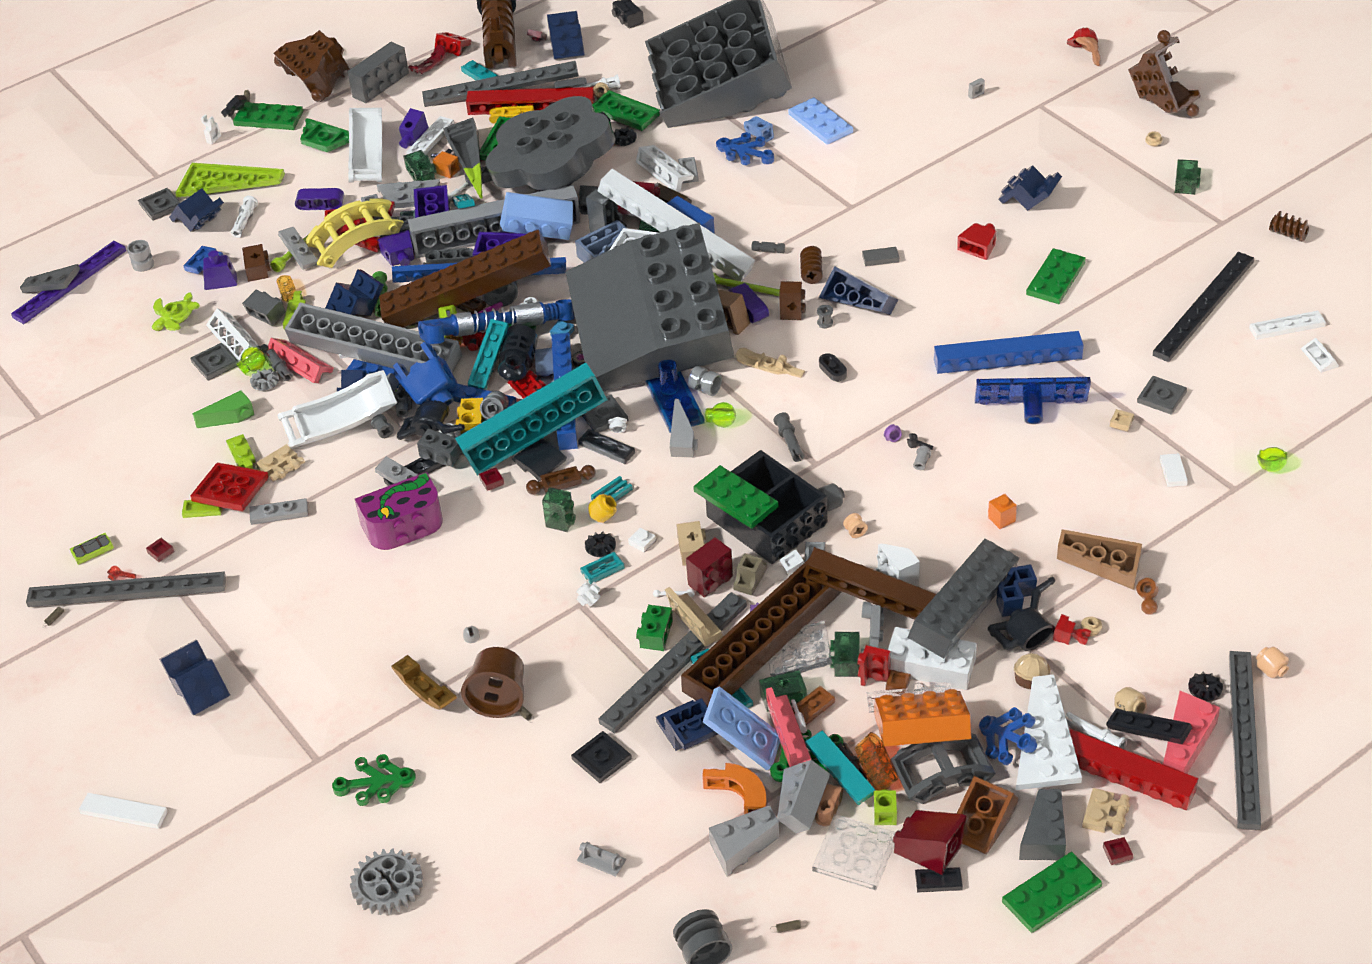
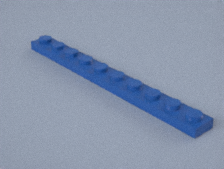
[392,257,566,283]
[346,359,517,407]

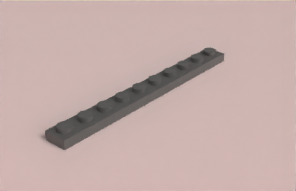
[422,61,579,107]
[26,571,226,607]
[598,592,747,734]
[1229,651,1261,830]

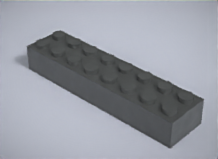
[907,538,1020,659]

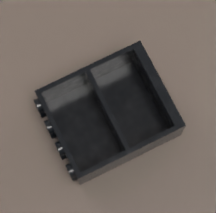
[705,450,828,564]

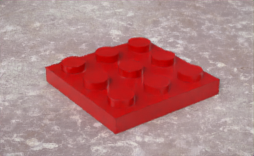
[190,462,269,511]

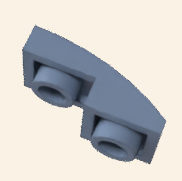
[535,348,554,377]

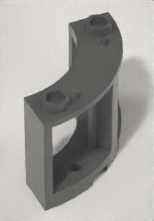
[890,733,996,804]

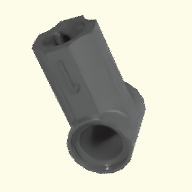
[578,185,598,215]

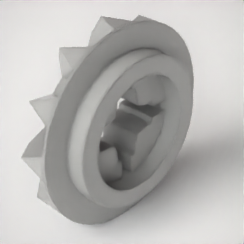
[250,368,279,391]

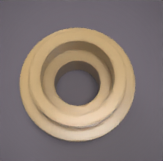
[594,82,609,98]
[1145,131,1162,146]
[1081,617,1102,636]

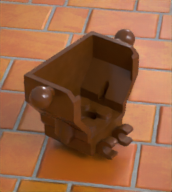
[273,30,350,102]
[1128,30,1201,117]

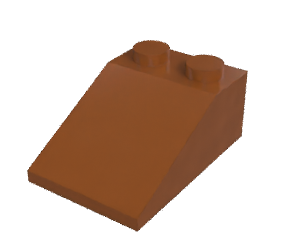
[957,776,1019,855]

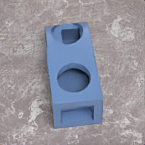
[744,116,774,143]

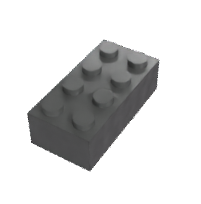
[347,41,409,103]

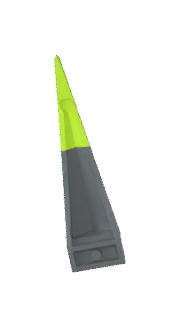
[443,117,483,199]

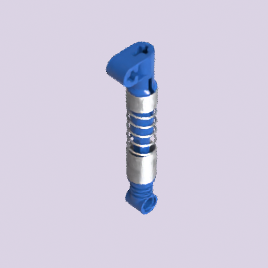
[418,299,575,344]

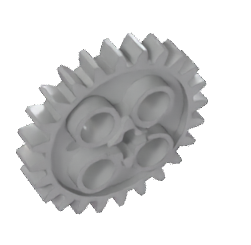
[350,848,423,915]

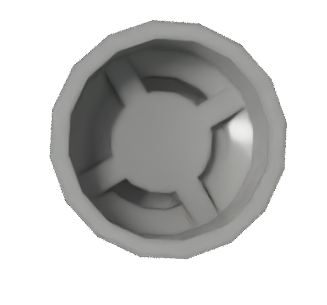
[127,240,154,272]
[688,366,722,396]
[480,391,509,419]

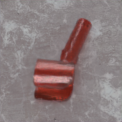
[107,566,136,581]

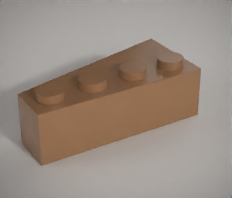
[718,289,750,335]
[1057,529,1142,590]

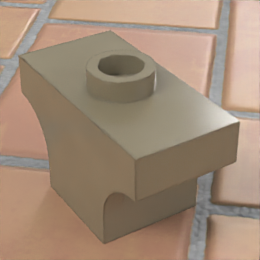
[733,553,767,595]

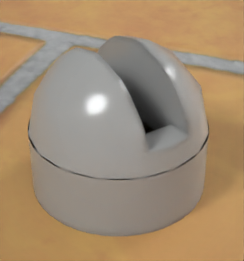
[463,625,480,643]

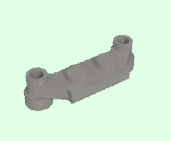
[861,602,884,653]

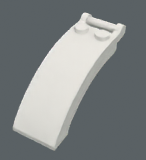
[348,108,382,183]
[277,370,397,449]

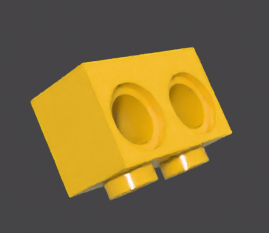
[456,398,485,434]

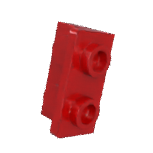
[434,32,472,56]
[507,370,546,399]
[857,645,891,686]

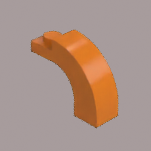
[703,763,767,814]

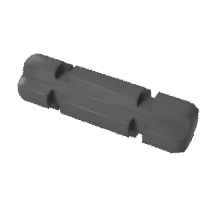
[751,241,785,253]

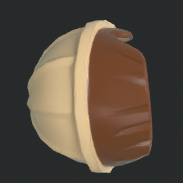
[1014,653,1051,689]

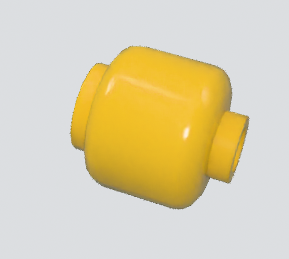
[588,494,617,523]

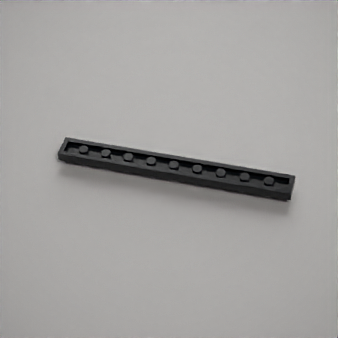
[1152,251,1254,362]

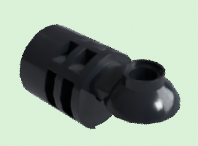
[498,324,538,381]

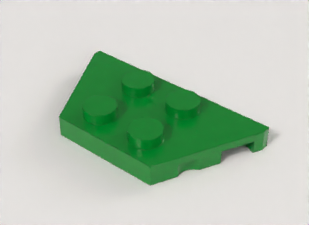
[300,118,349,152]

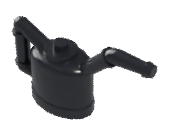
[397,400,465,440]
[987,577,1055,651]

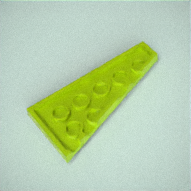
[175,163,285,198]

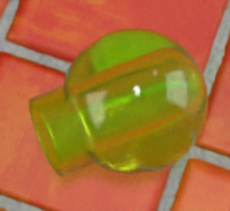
[236,347,266,375]
[705,402,736,428]

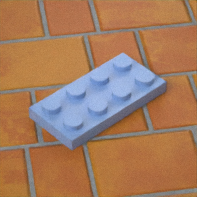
[788,97,853,145]
[703,686,780,770]

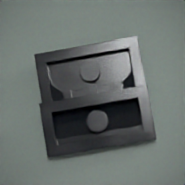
[512,438,567,481]

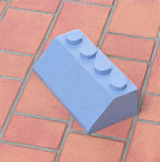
[500,192,573,240]

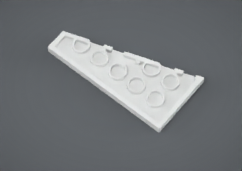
[1016,675,1082,790]

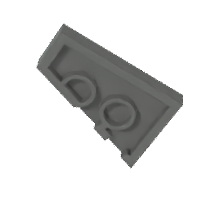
[20,264,80,293]

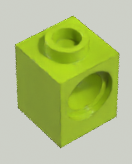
[874,790,897,825]

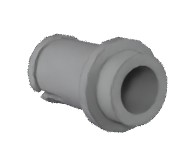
[913,446,931,471]

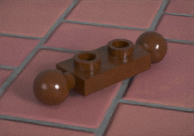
[526,465,596,495]

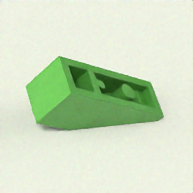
[192,390,255,428]

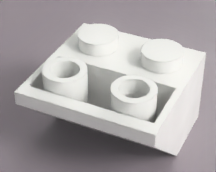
[876,543,920,587]

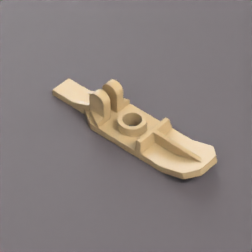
[735,348,805,378]

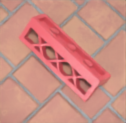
[268,338,334,383]
[766,687,811,767]

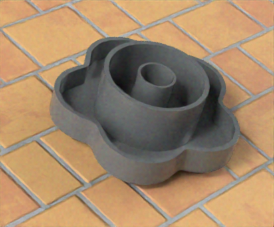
[486,96,615,191]

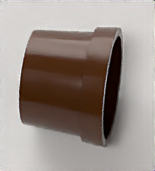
[461,647,524,718]

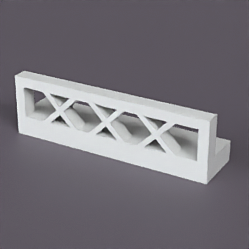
[636,145,694,192]
[206,308,262,363]

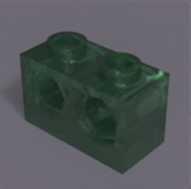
[403,150,436,181]
[1174,159,1201,195]
[830,632,860,677]

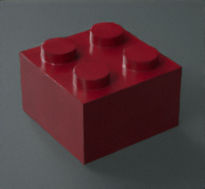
[686,537,733,597]

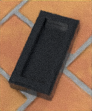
[915,867,963,893]

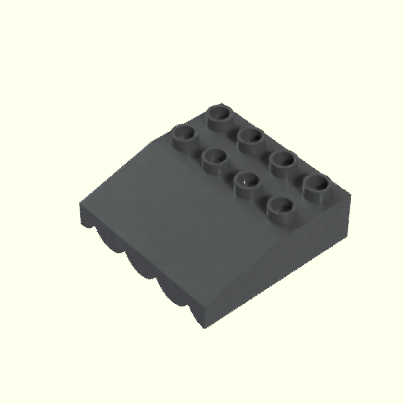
[645,0,792,128]
[565,222,735,391]

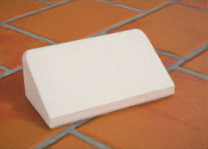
[1300,337,1339,373]

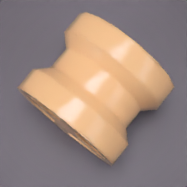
[843,513,868,538]

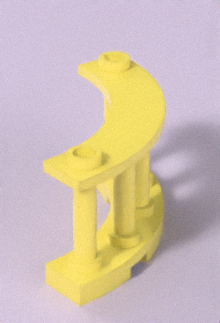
[305,199,404,268]

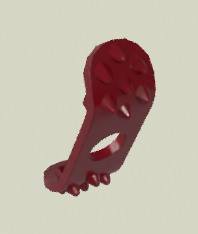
[408,45,446,74]

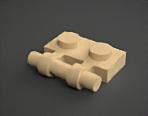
[256,444,305,482]
[1082,788,1130,835]

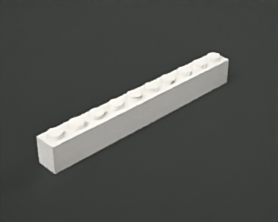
[598,169,755,282]

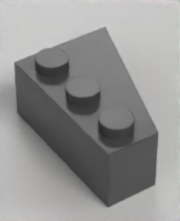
[586,189,627,233]
[1019,789,1066,860]

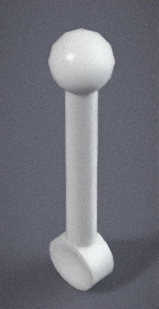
[653,589,695,597]

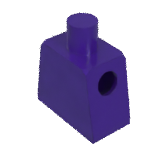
[399,108,429,149]
[378,230,414,266]
[203,250,237,290]

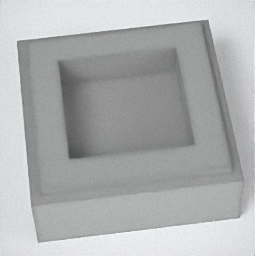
[968,78,985,99]

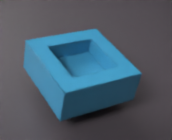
[550,320,574,337]

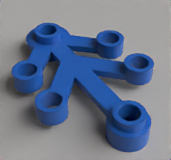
[716,132,774,165]
[979,707,1037,765]

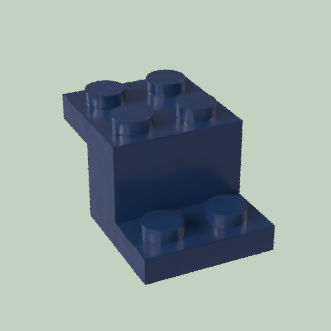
[547,11,585,60]
[998,165,1062,211]
[169,188,224,232]
[325,269,384,316]
[159,639,230,715]
[656,698,718,751]

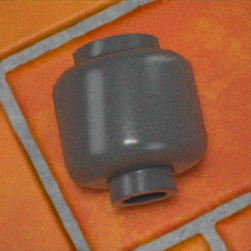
[818,483,845,511]

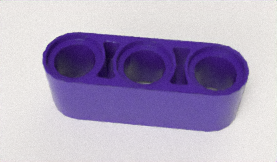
[295,188,344,210]
[728,283,769,323]

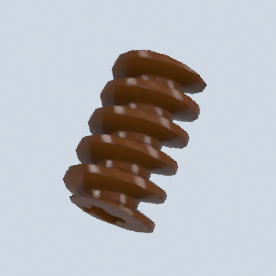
[1269,211,1309,242]
[800,246,823,284]

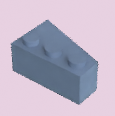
[575,220,627,262]

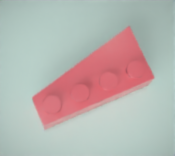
[1163,691,1220,774]

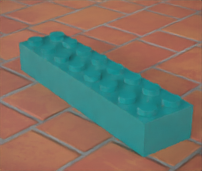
[455,363,607,476]

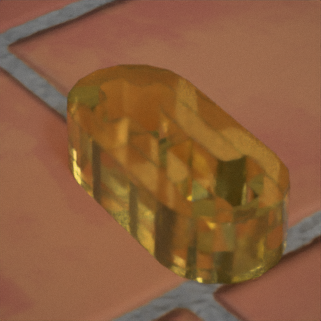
[276,275,296,302]

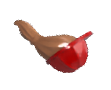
[1067,27,1101,66]

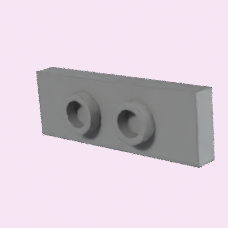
[278,226,318,270]
[375,456,418,484]
[249,498,308,525]

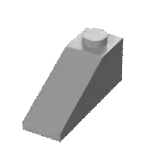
[669,399,698,458]

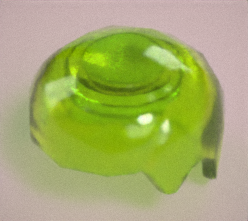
[1257,447,1288,472]

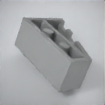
[777,760,830,834]
[709,805,779,877]

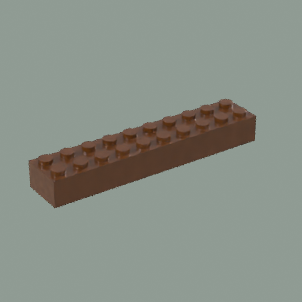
[379,229,551,328]
[681,559,842,707]

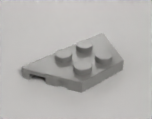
[377,179,441,209]

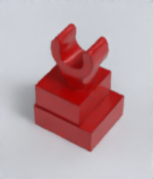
[1053,614,1091,645]

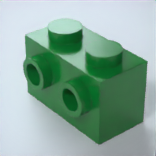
[636,604,673,651]

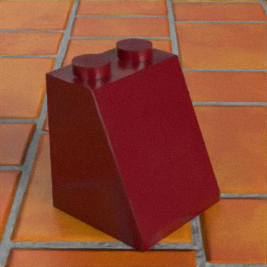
[892,810,966,875]

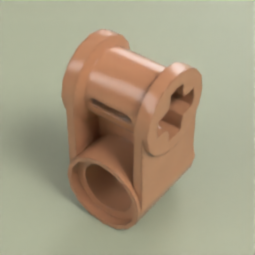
[815,784,843,826]

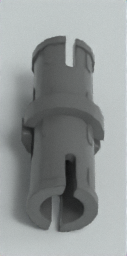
[265,349,293,381]

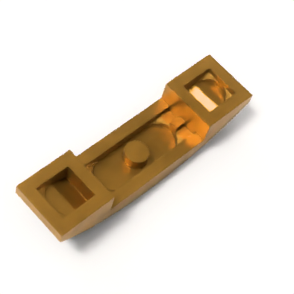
[391,655,457,710]

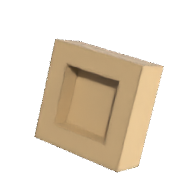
[1109,409,1134,432]

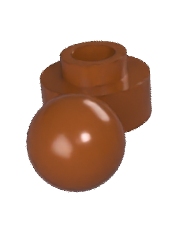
[1136,578,1159,615]

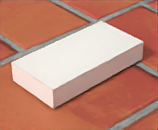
[1159,453,1188,487]

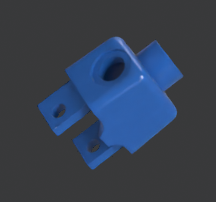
[393,342,457,406]

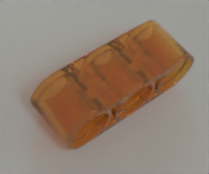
[855,732,898,791]

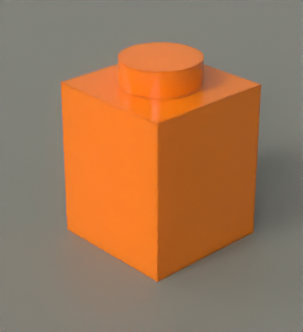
[433,151,460,179]
[988,494,1017,529]

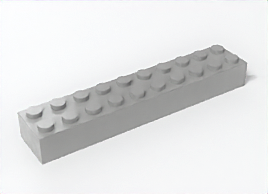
[408,185,581,258]
[284,302,462,373]

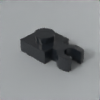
[221,95,248,118]

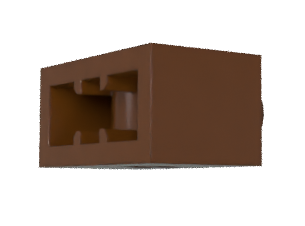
[242,244,271,282]
[779,281,806,320]

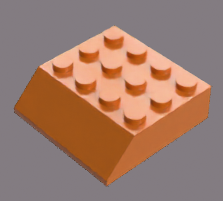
[874,689,971,746]

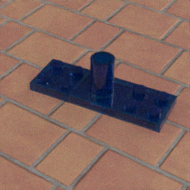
[645,359,705,433]
[974,377,1091,424]

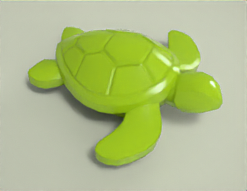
[152,292,200,331]

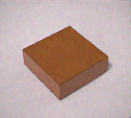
[886,670,911,694]

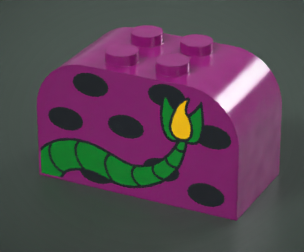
[354,472,443,550]

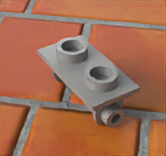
[577,841,626,877]

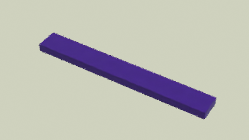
[11,240,126,325]

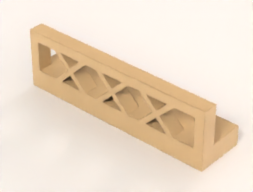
[664,587,723,647]

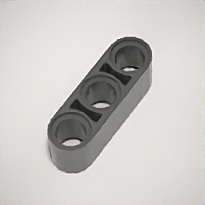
[425,248,474,264]

